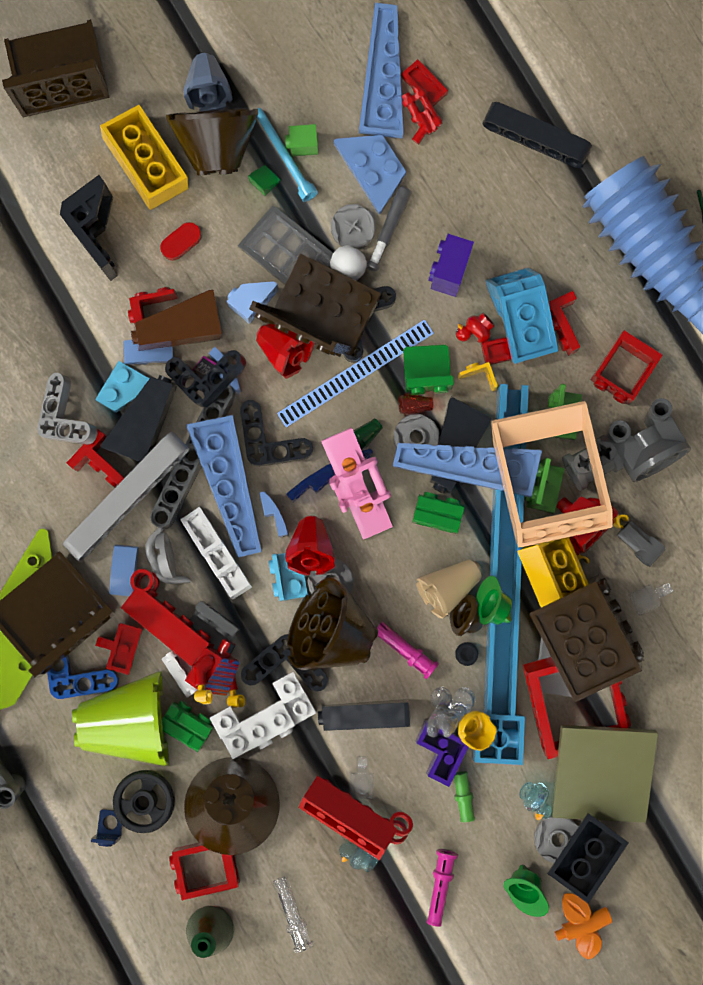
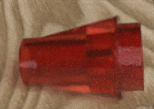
[398,393,433,416]

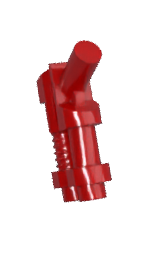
[402,85,443,145]

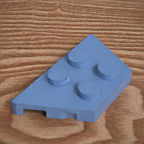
[334,135,406,214]

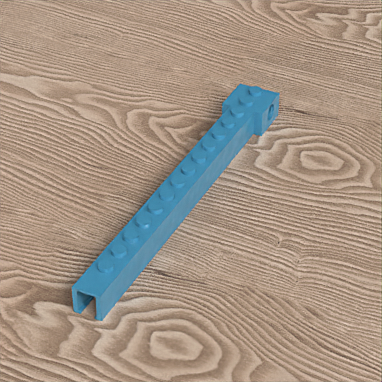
[472,384,529,765]

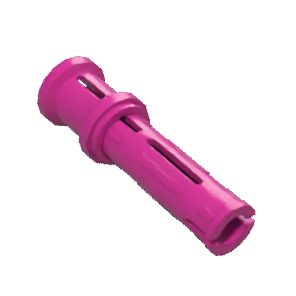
[377,621,439,679]
[427,849,458,927]

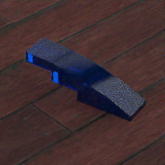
[286,449,373,503]

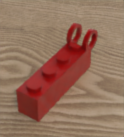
[120,569,214,667]
[298,775,413,860]

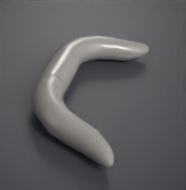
[145,528,191,584]

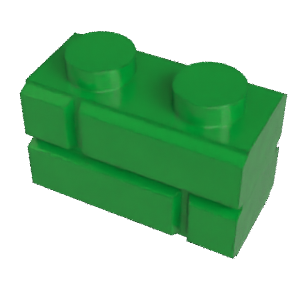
[412,492,464,534]
[162,701,214,752]

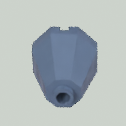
[183,53,233,111]

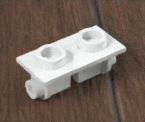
[162,651,197,698]

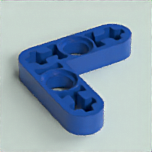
[47,654,119,699]

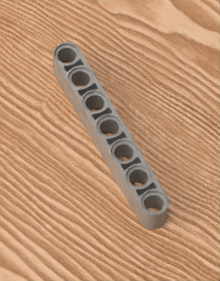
[63,432,189,562]

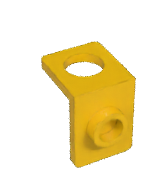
[458,362,498,392]

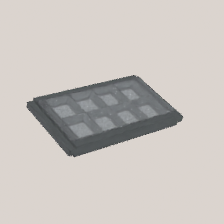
[238,205,333,285]

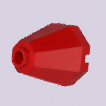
[256,323,315,379]
[285,515,335,575]

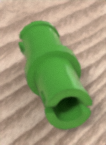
[454,771,475,823]

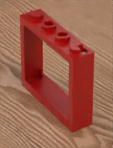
[522,657,631,759]

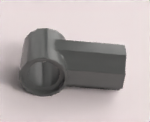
[616,521,666,567]

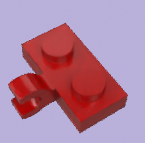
[95,623,143,675]

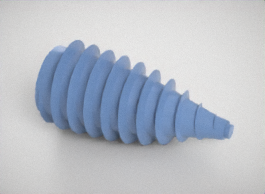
[583,156,703,334]

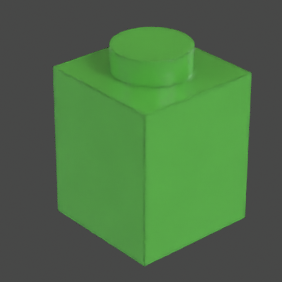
[285,124,318,156]

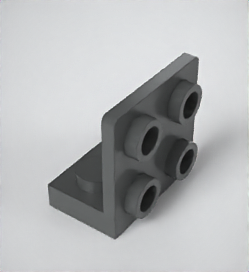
[190,601,241,650]

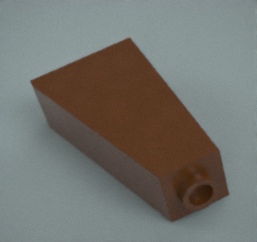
[131,289,222,351]

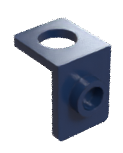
[91,809,122,847]

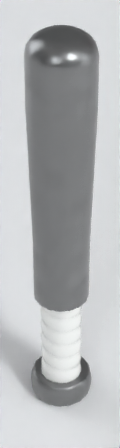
[366,187,411,272]

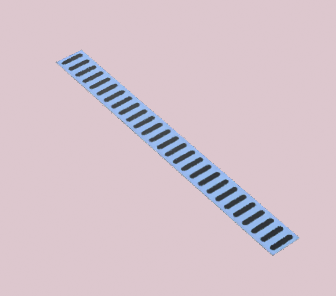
[277,320,434,427]

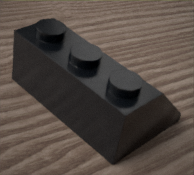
[547,813,629,903]

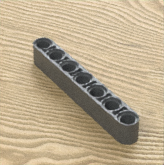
[150,382,235,529]

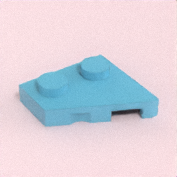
[95,361,150,413]

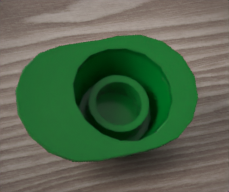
[476,576,512,625]
[503,865,549,917]

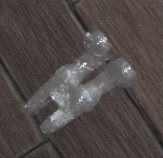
[427,687,475,737]

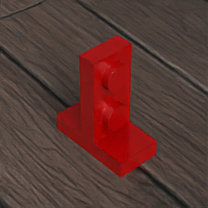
[548,291,580,356]
[66,429,125,488]

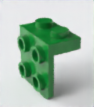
[403,345,454,395]

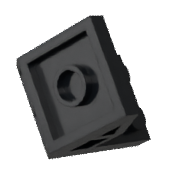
[60,175,117,281]

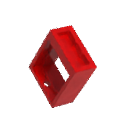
[590,330,663,404]
[169,842,240,901]

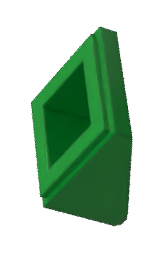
[248,165,281,196]

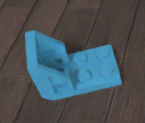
[485,268,558,364]

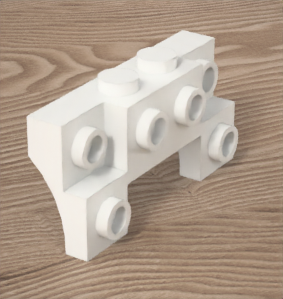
[210,672,316,759]

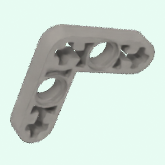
[37,373,97,445]

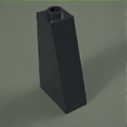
[101,375,177,462]
[430,396,492,494]
[318,699,410,731]

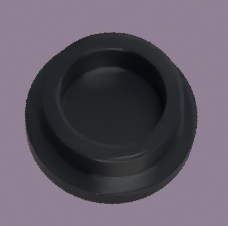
[455,642,479,666]

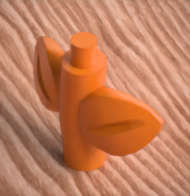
[554,893,613,960]

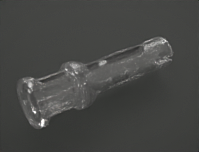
[273,875,314,953]

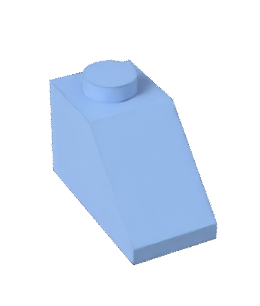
[227,281,279,324]

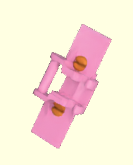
[321,427,393,540]

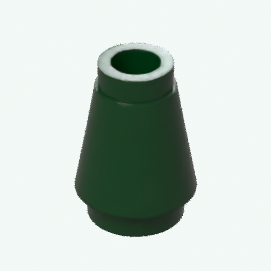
[353,418,383,450]

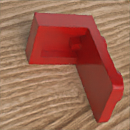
[128,287,178,325]

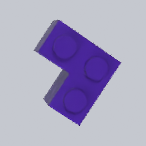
[428,234,474,297]
[415,719,468,787]

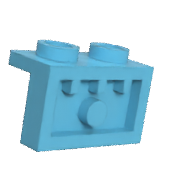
[269,553,308,601]

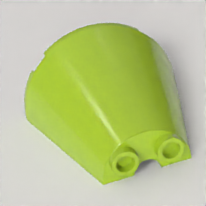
[72,671,169,766]

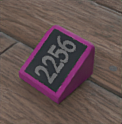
[193,356,217,379]

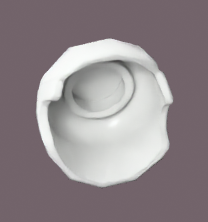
[330,245,367,281]

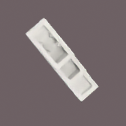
[180,507,252,600]

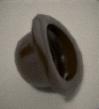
[450,594,483,636]

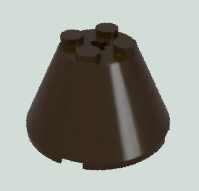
[166,109,258,176]
[287,578,378,670]
[184,757,280,855]

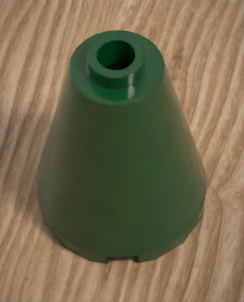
[186,906,234,958]

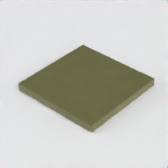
[551,725,658,823]

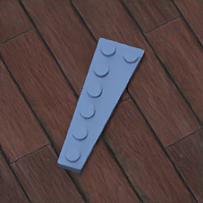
[359,3,403,139]
[186,415,261,557]
[393,443,542,497]

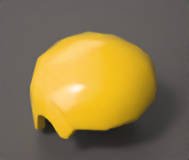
[458,710,497,751]

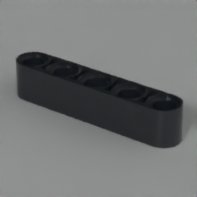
[482,102,592,168]

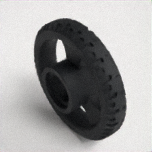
[113,770,175,833]

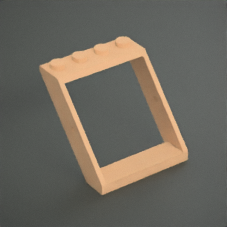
[491,401,612,548]

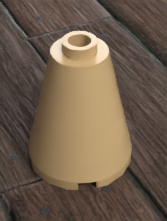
[416,559,483,619]

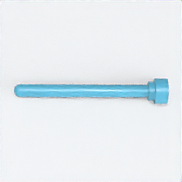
[257,108,318,202]

